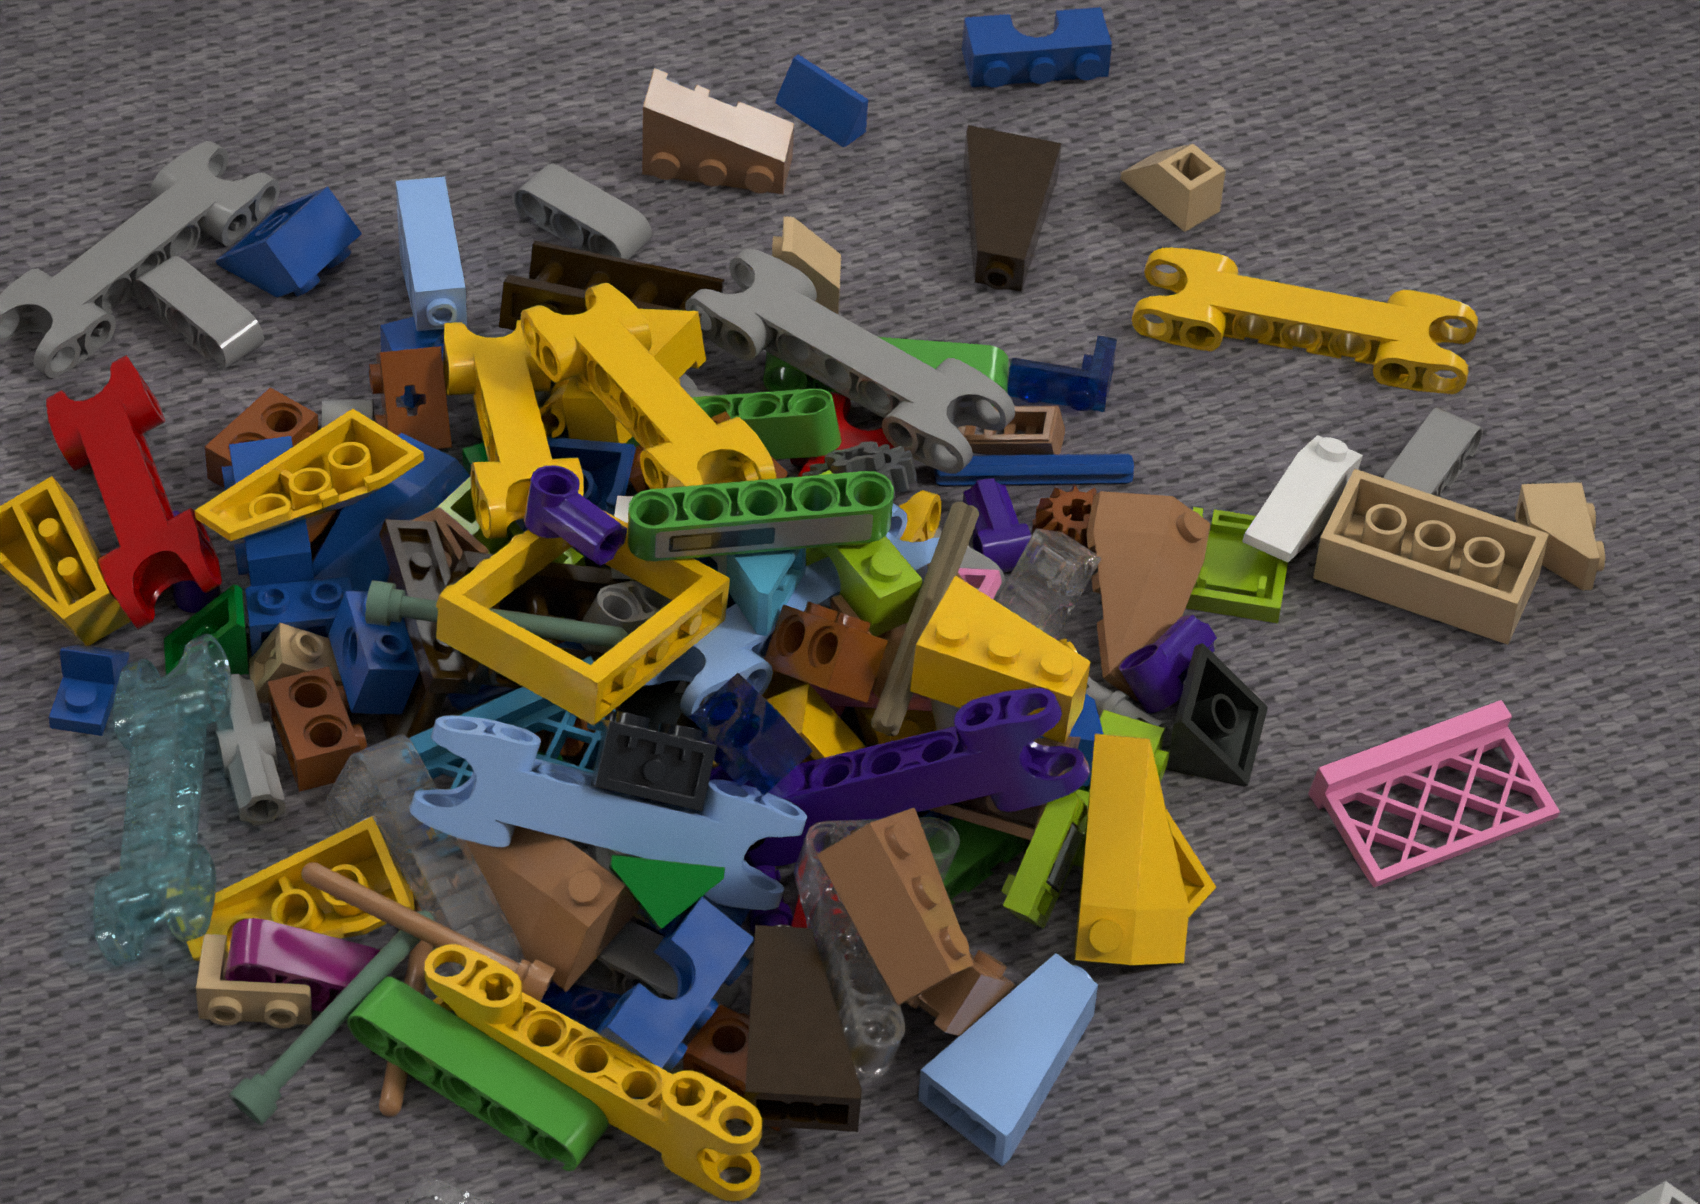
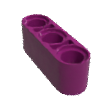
[225,918,380,1018]

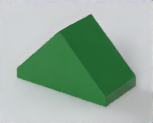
[164,584,249,680]
[609,855,725,930]

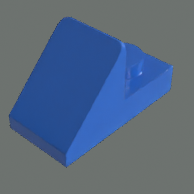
[49,644,129,736]

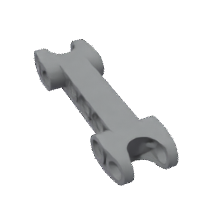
[0,141,280,378]
[685,248,1015,474]

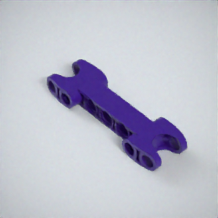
[709,688,1090,868]

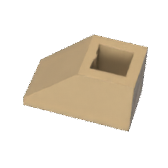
[1121,144,1226,232]
[772,216,841,314]
[1515,483,1605,590]

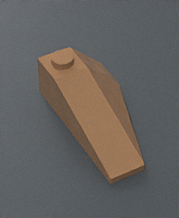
[451,825,640,992]

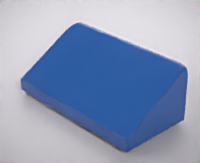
[776,55,868,147]

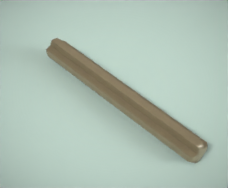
[871,501,979,736]

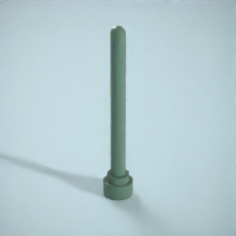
[365,580,628,648]
[229,910,434,1126]

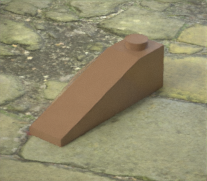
[1086,491,1210,702]

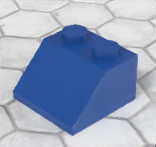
[215,186,362,298]

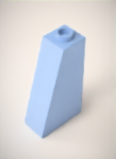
[396,177,467,331]
[918,953,1098,1166]

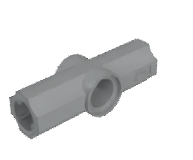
[208,674,286,825]

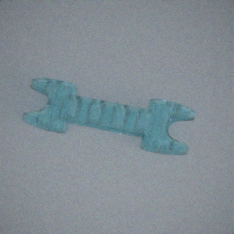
[93,634,232,966]

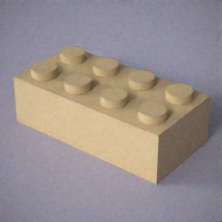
[1313,469,1549,645]

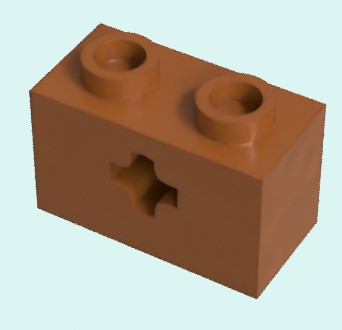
[369,346,452,449]

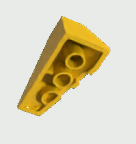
[194,408,424,541]
[1074,733,1189,965]
[175,815,415,961]

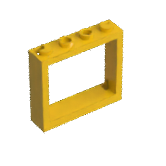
[436,509,730,726]

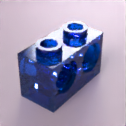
[690,673,813,796]

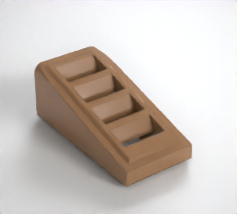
[957,406,1065,455]

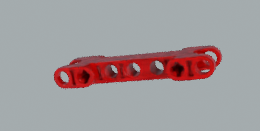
[46,355,222,630]

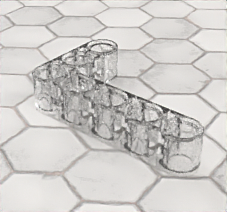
[326,734,524,975]
[794,817,960,1079]

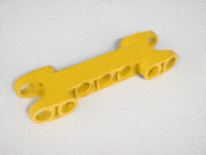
[1132,247,1478,394]
[521,283,776,489]
[443,320,584,539]
[424,944,762,1202]

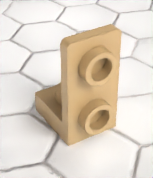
[249,623,343,703]
[196,934,312,1028]

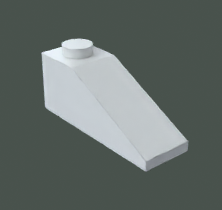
[1242,435,1363,562]

